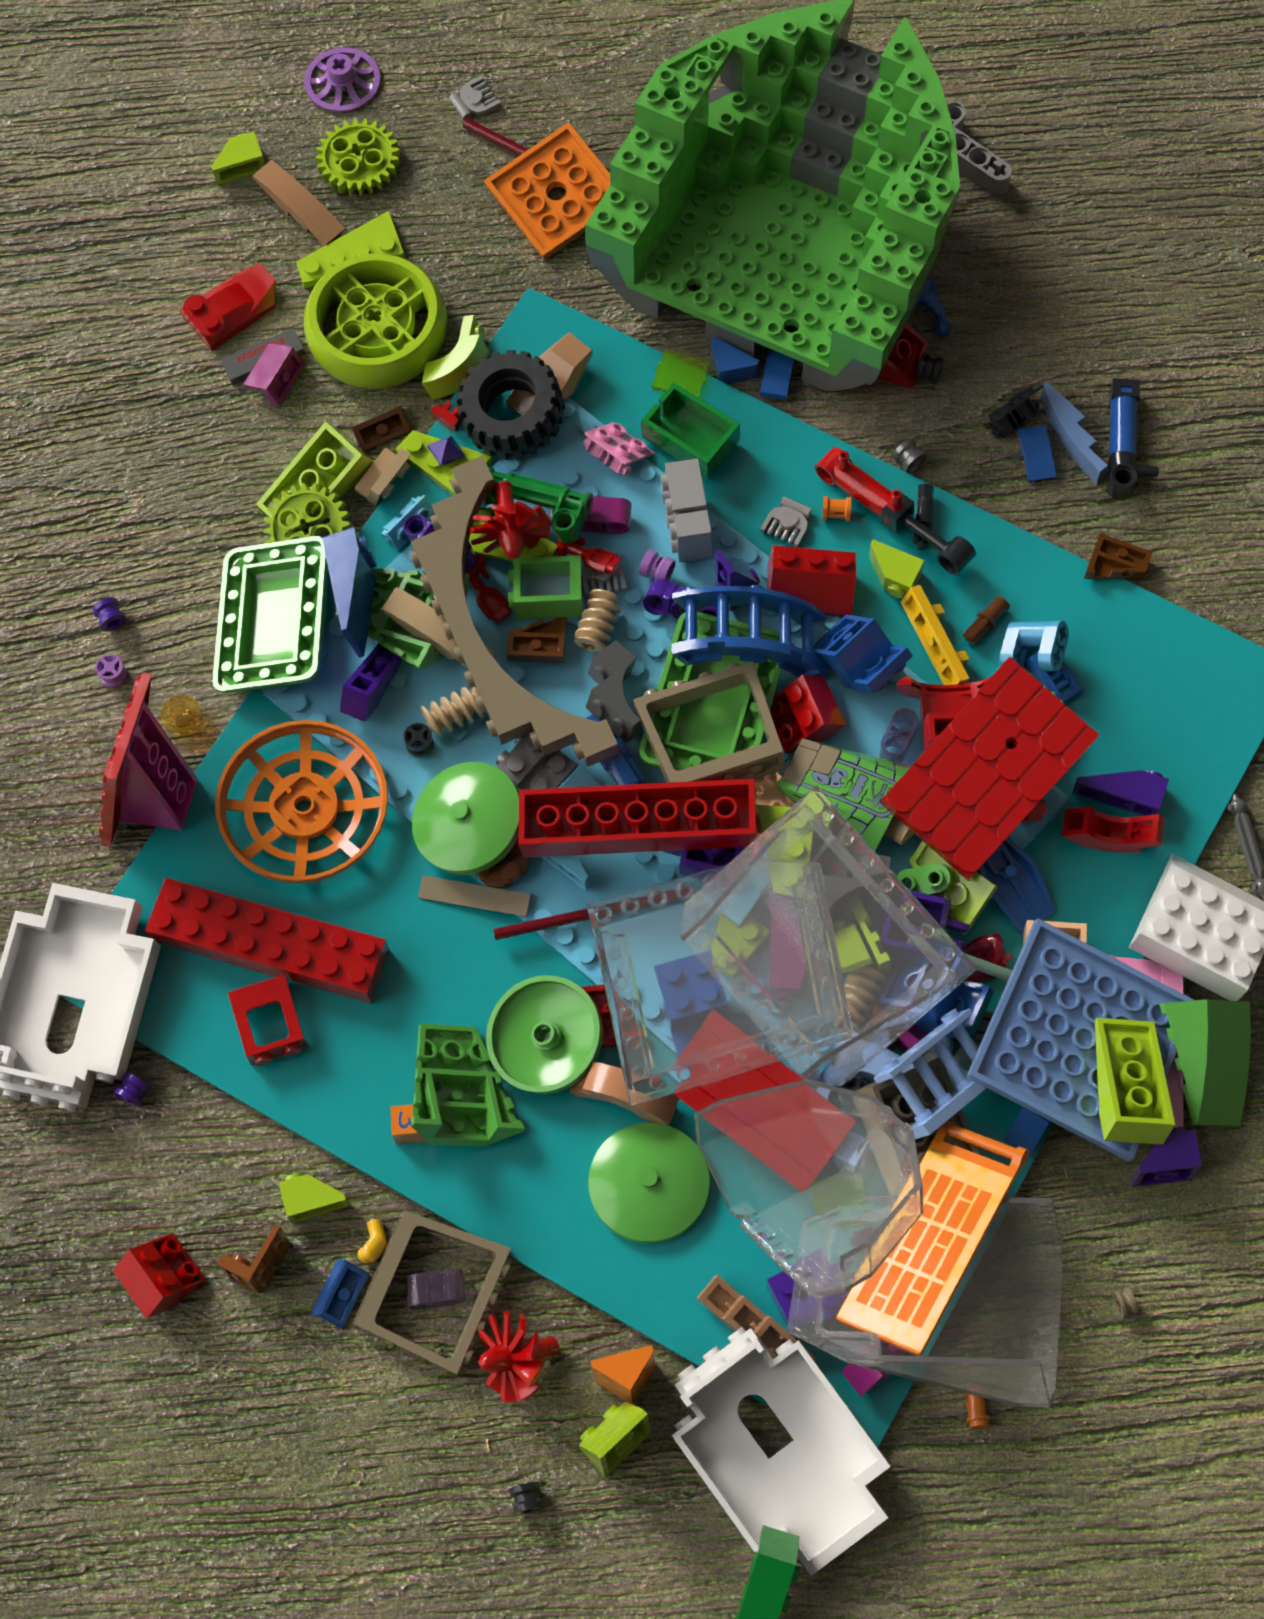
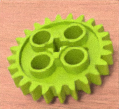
[316,118,401,196]
[263,483,353,543]

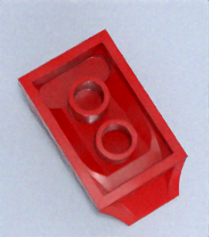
[179,263,277,351]

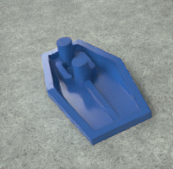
[978,837,1056,934]

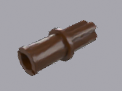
[963,596,1010,645]

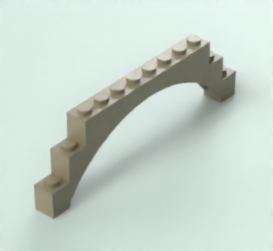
[409,456,619,767]

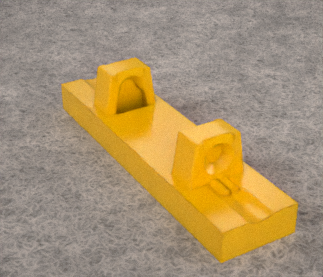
[901,585,970,685]

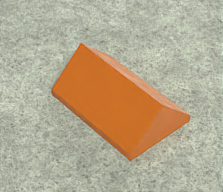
[590,1345,656,1405]

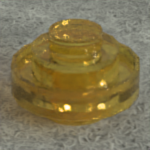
[160,695,203,736]

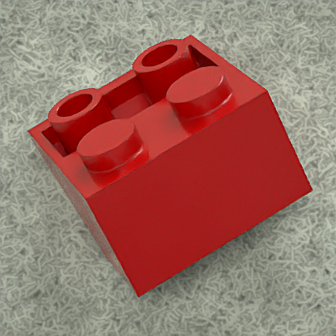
[770,675,846,754]
[113,1233,206,1319]

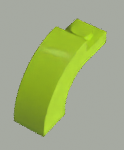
[422,315,489,400]

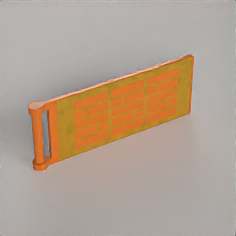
[836,1120,1029,1356]

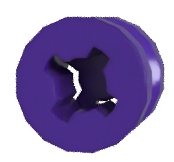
[92,597,126,632]
[113,1073,151,1108]

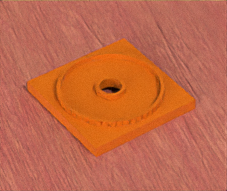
[484,122,610,260]

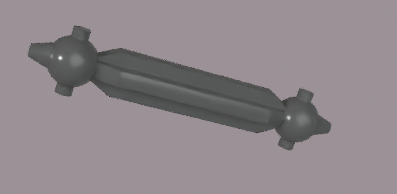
[1227,794,1264,900]

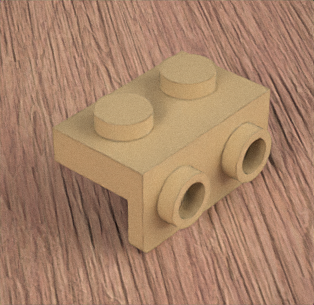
[355,448,411,506]

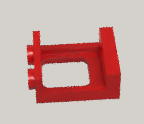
[228,974,308,1066]

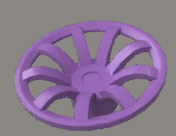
[304,47,381,113]

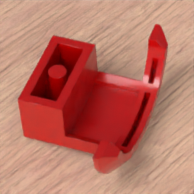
[897,677,991,751]

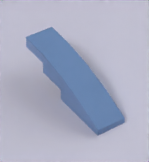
[1040,381,1108,485]

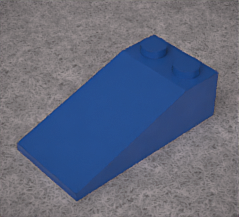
[322,527,377,658]

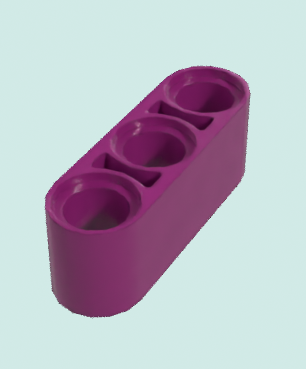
[550,496,632,534]

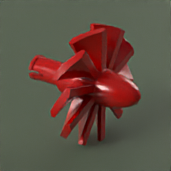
[469,481,551,560]
[478,1310,559,1402]

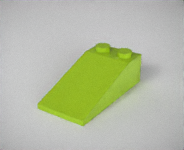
[256,421,374,536]
[1095,1018,1175,1145]
[579,1402,651,1477]

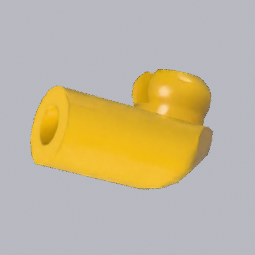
[357,1219,387,1264]

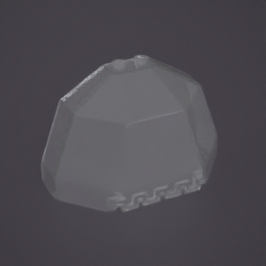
[694,1079,924,1299]

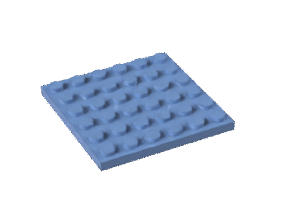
[966,918,1194,1162]

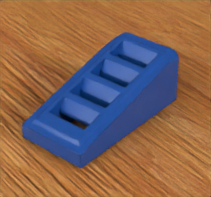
[1025,652,1083,703]

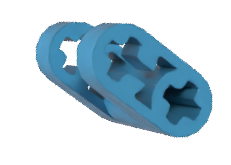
[1000,621,1069,671]

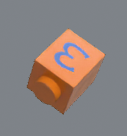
[391,1104,425,1144]

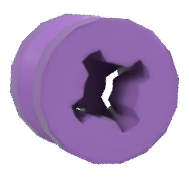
[95,654,128,688]

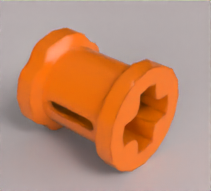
[822,496,851,522]

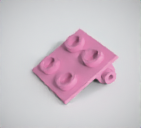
[583,422,654,476]

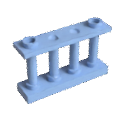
[874,1009,986,1140]

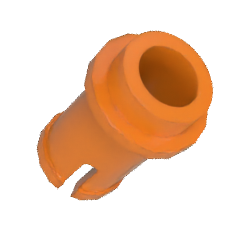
[964,1387,991,1429]

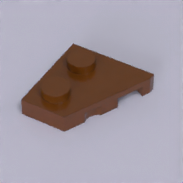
[1084,533,1153,580]
[507,617,567,663]

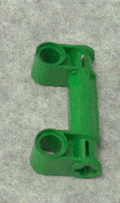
[479,467,593,544]

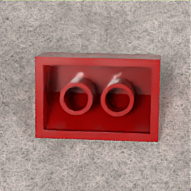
[767,545,856,617]

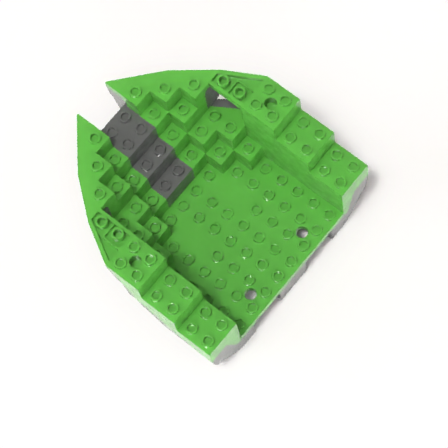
[585,0,960,391]

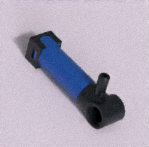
[1106,378,1159,500]

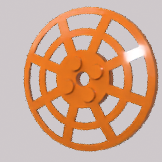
[215,720,388,884]

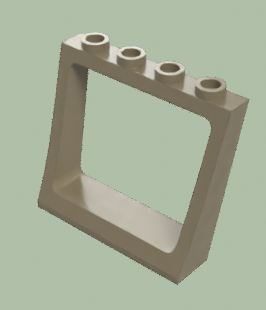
[633,661,786,783]
[352,1211,511,1375]

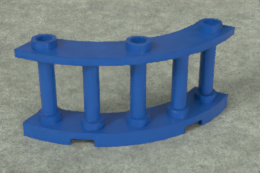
[672,585,828,678]

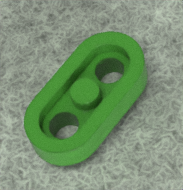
[894,863,954,895]

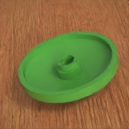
[412,762,519,875]
[486,975,603,1095]
[588,1123,710,1244]

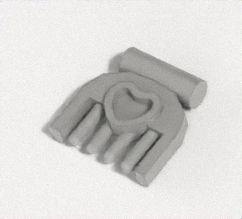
[449,75,501,120]
[760,497,812,547]
[582,550,627,598]

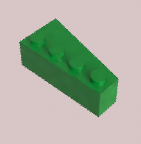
[735,1525,801,1619]

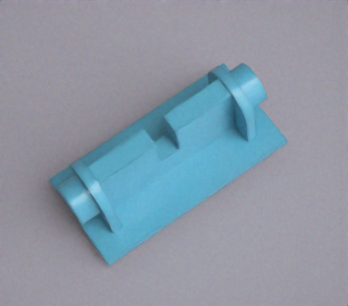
[381,495,434,551]

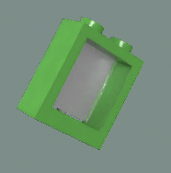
[508,555,583,620]

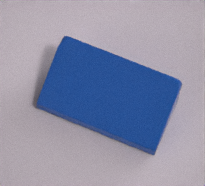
[310,1259,370,1329]

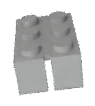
[660,458,712,563]

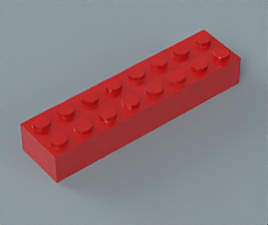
[518,779,758,858]
[145,877,390,1004]

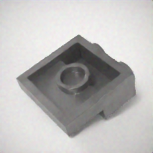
[496,733,578,790]

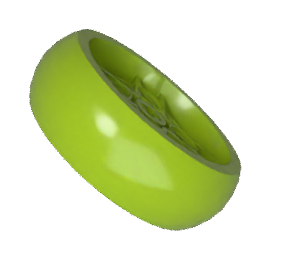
[304,254,447,389]

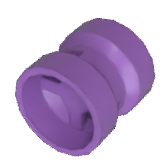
[639,549,676,581]

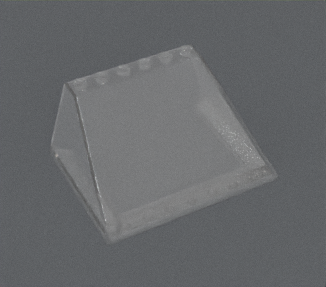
[680,785,978,1087]
[586,858,853,1106]

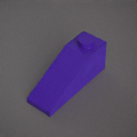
[715,550,760,611]
[339,643,403,722]
[1072,770,1169,816]

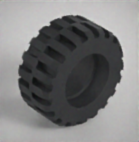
[456,350,565,460]

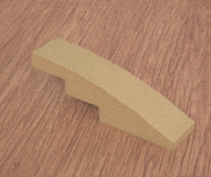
[380,587,494,668]

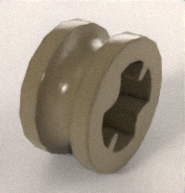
[1113,1287,1138,1318]

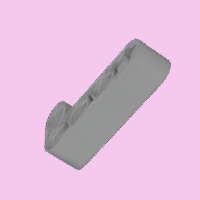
[947,102,1012,195]

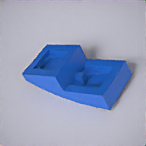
[760,348,795,400]
[1017,425,1056,482]

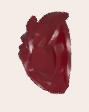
[953,932,1012,983]

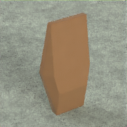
[505,332,593,416]

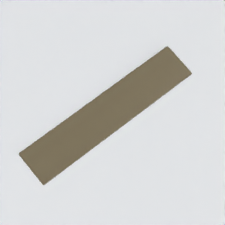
[418,875,531,917]

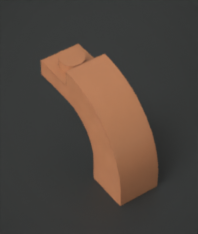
[569,1062,679,1125]

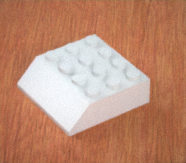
[1129,854,1264,1001]

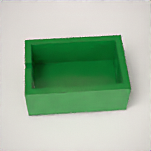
[641,382,740,479]

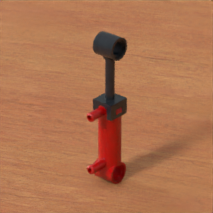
[814,447,976,575]

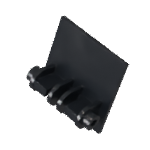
[982,385,1044,439]

